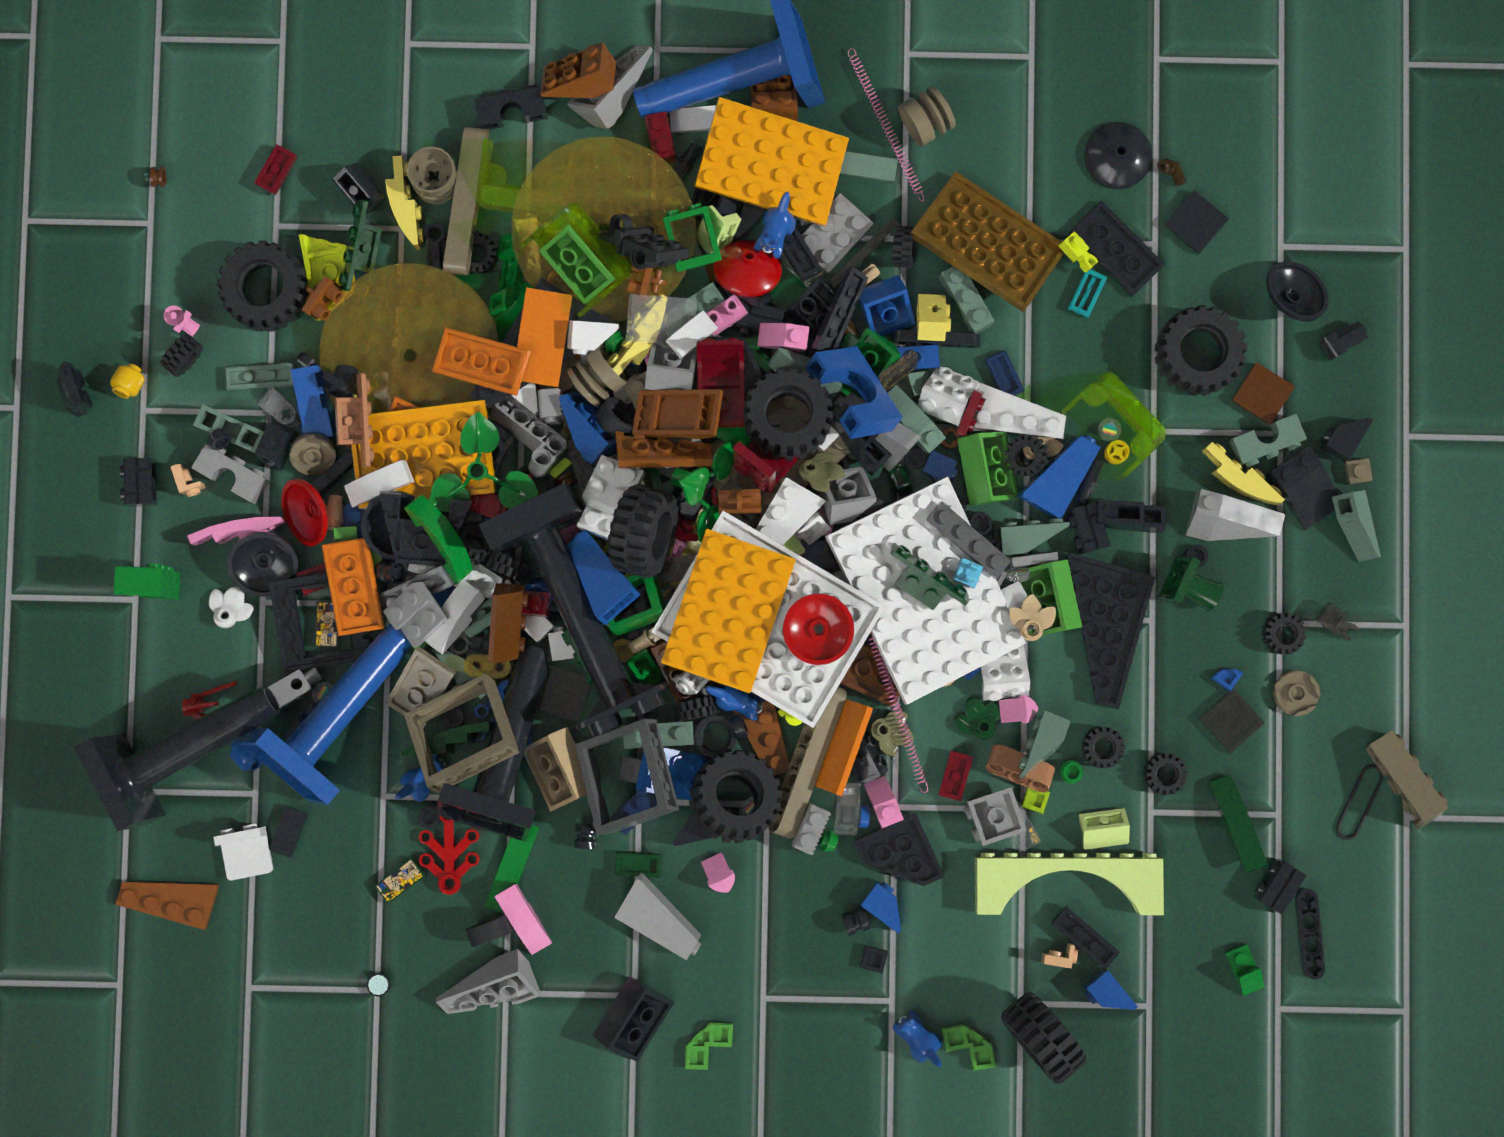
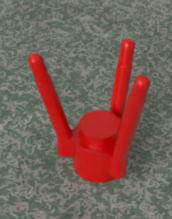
[182,681,237,720]

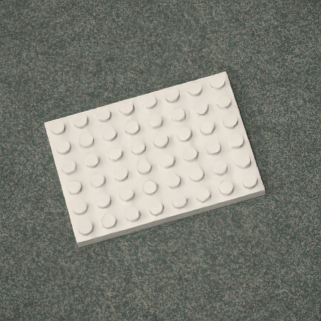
[825,477,1026,704]
[652,511,886,728]

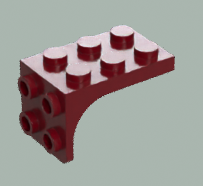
[696,338,745,428]
[733,442,797,494]

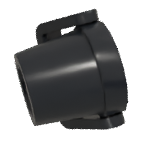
[321,365,359,398]
[967,511,997,546]

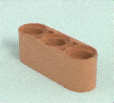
[986,745,1055,793]

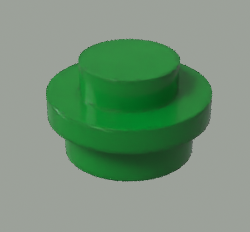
[604,331,624,353]
[1060,760,1083,784]
[819,829,838,852]

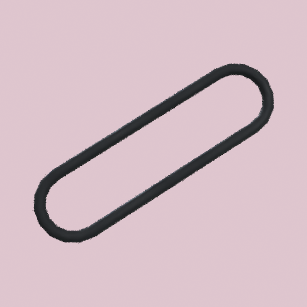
[1336,765,1383,840]

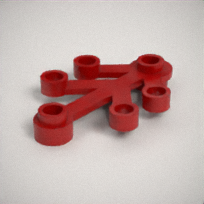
[419,816,480,895]

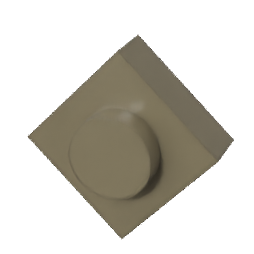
[1344,458,1373,485]

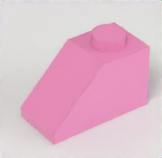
[757,323,809,353]
[864,776,904,828]

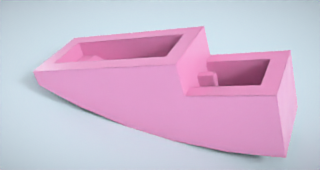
[495,883,552,955]

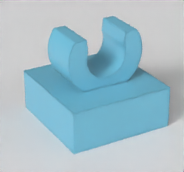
[952,558,983,589]

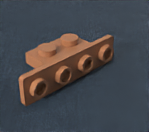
[335,373,374,467]

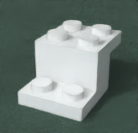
[577,455,645,540]

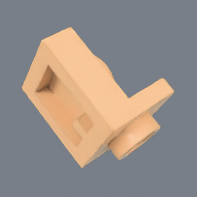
[171,464,206,497]
[1041,943,1078,969]

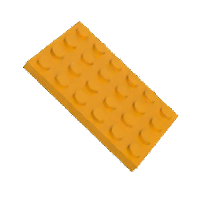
[694,97,849,226]
[351,400,496,509]
[661,529,796,693]

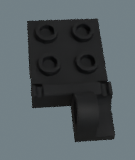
[598,214,689,269]

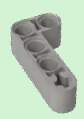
[490,396,567,478]

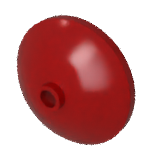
[713,240,782,297]
[281,479,328,546]
[783,593,854,665]

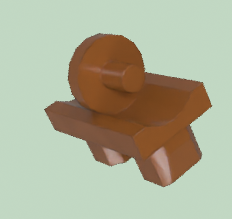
[627,266,667,300]
[301,276,344,321]
[718,489,761,515]

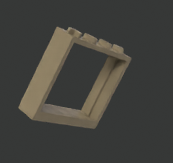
[404,674,520,793]

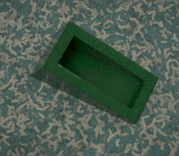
[838,333,867,349]
[888,462,913,497]

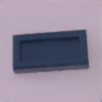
[984,350,1025,396]

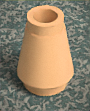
[326,495,344,530]

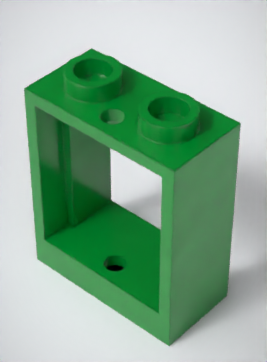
[661,203,722,273]
[606,575,666,636]

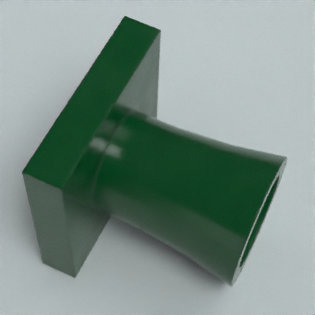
[1158,557,1224,612]

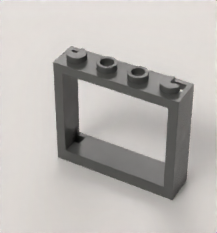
[575,719,679,834]

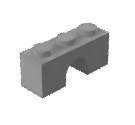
[191,444,269,504]

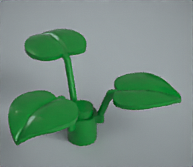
[429,412,539,512]
[671,440,734,543]

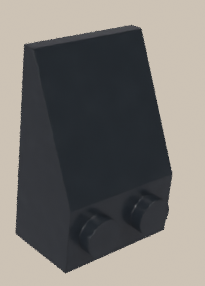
[1266,446,1338,530]

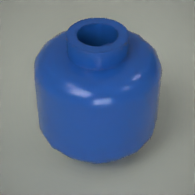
[230,738,263,771]

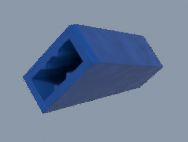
[1016,435,1101,519]
[567,529,641,625]

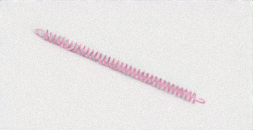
[848,48,924,202]
[868,638,928,793]

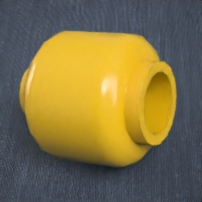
[110,364,145,399]

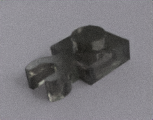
[1315,602,1358,641]

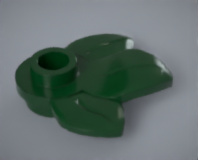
[954,697,1000,740]

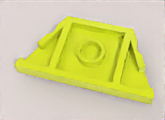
[299,234,357,321]

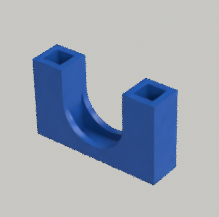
[805,346,903,439]

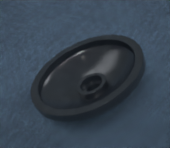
[1084,122,1152,190]
[1266,261,1329,322]
[361,491,416,560]
[227,532,298,597]

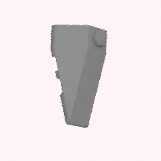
[567,45,653,129]
[1185,489,1285,541]
[436,949,541,1014]

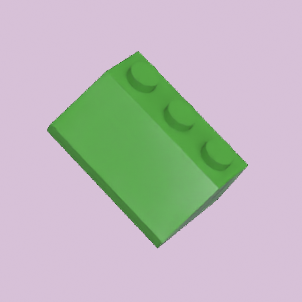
[539,225,615,304]
[958,432,1019,506]
[1016,560,1082,635]

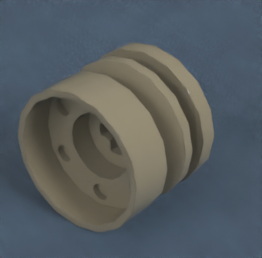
[898,86,956,147]
[407,146,457,205]
[567,346,628,407]

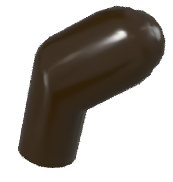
[1157,158,1186,187]

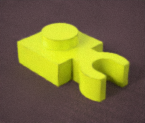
[1059,231,1098,272]

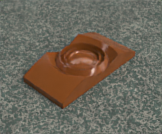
[632,389,723,439]

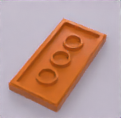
[517,287,572,387]
[432,327,531,396]
[322,538,385,636]
[815,699,873,796]

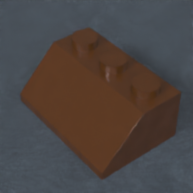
[488,583,528,664]

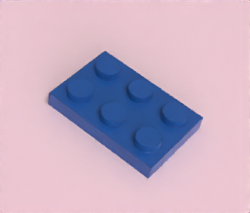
[635,747,709,800]

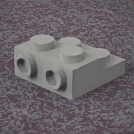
[383,582,448,648]
[964,787,1027,846]

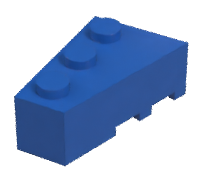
[290,365,337,440]

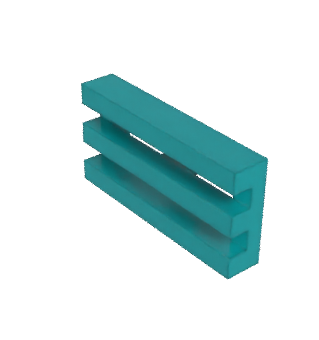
[1067,269,1107,319]

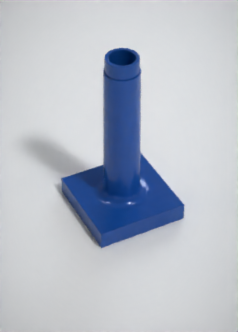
[633,0,826,119]
[238,624,412,805]

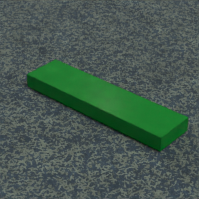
[484,824,540,914]

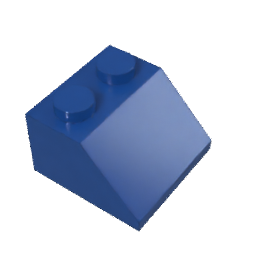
[859,275,916,337]

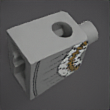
[268,668,322,712]

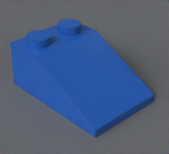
[559,391,617,464]

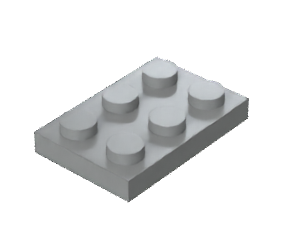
[802,193,874,275]

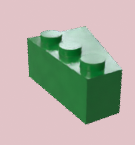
[113,563,181,600]

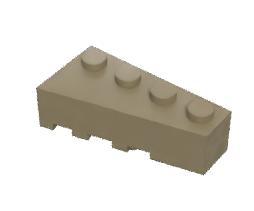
[1366,730,1448,830]

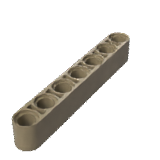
[443,127,489,275]
[768,687,846,839]

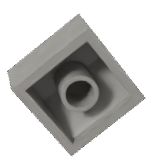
[645,341,697,390]
[817,466,877,525]

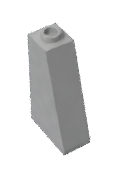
[832,392,921,471]
[614,873,701,960]

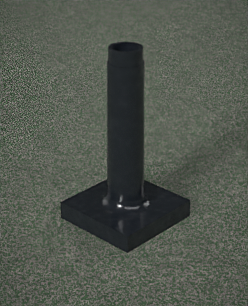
[437,645,552,842]
[74,685,281,832]

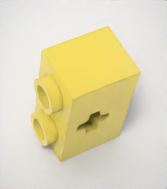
[916,294,951,341]

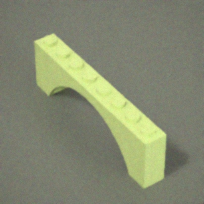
[975,853,1164,915]

